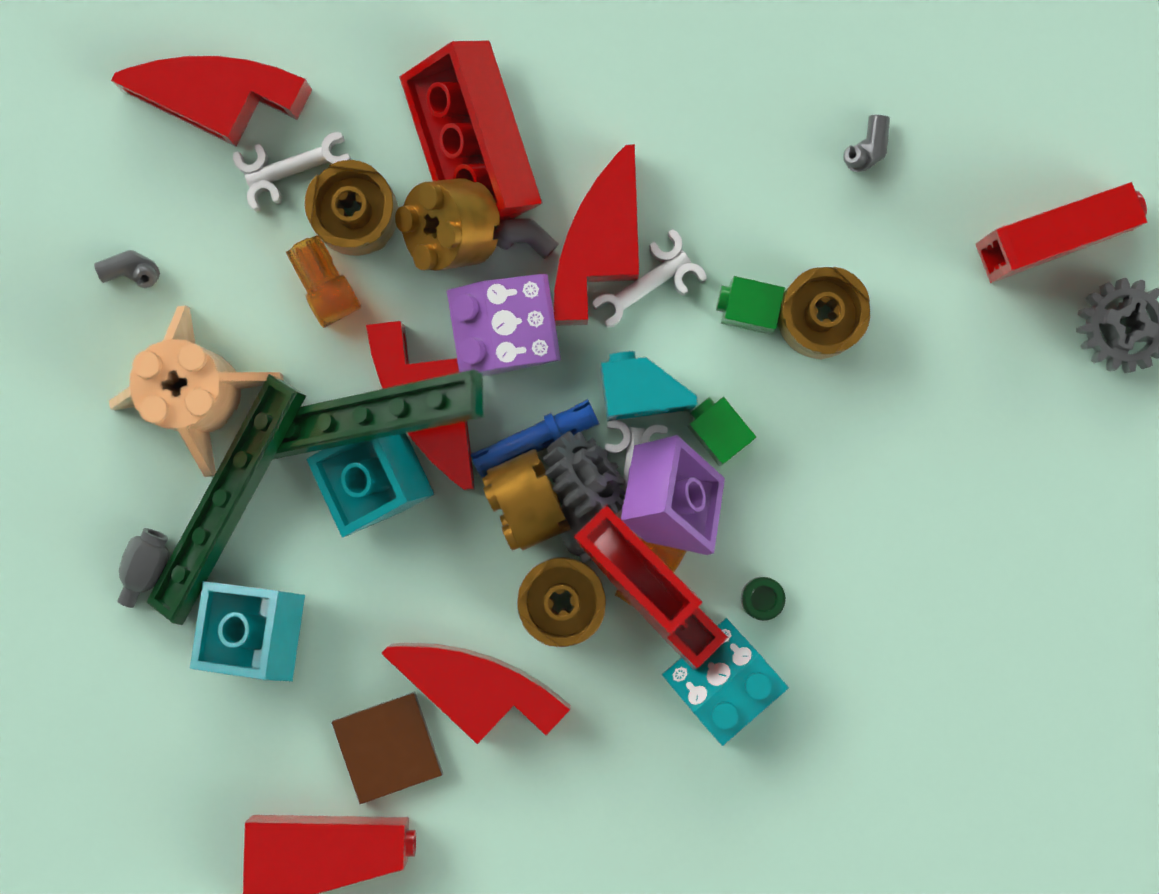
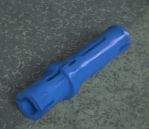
[471,399,600,478]

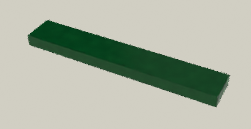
[272,369,483,460]
[146,374,306,625]

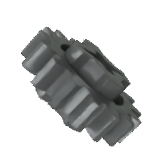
[1076,278,1159,373]
[544,431,626,521]

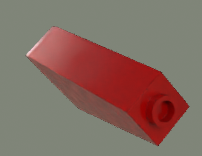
[975,182,1148,283]
[243,815,416,894]

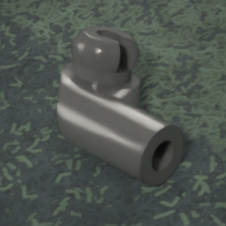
[843,115,890,172]
[493,218,559,259]
[94,250,160,288]

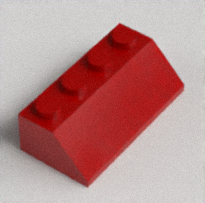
[399,40,542,222]

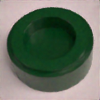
[741,577,786,621]

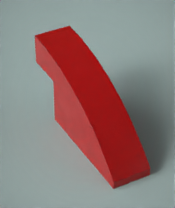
[111,56,312,147]
[554,144,639,326]
[366,321,475,490]
[574,505,728,669]
[381,643,571,744]

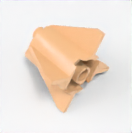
[109,305,284,477]

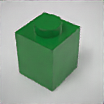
[716,276,785,335]
[687,396,757,466]

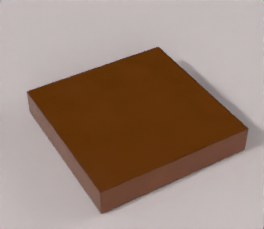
[331,691,443,804]

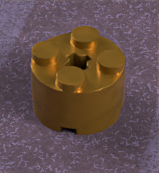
[305,160,398,256]
[395,179,500,271]
[777,267,870,359]
[482,449,571,551]
[517,557,606,647]

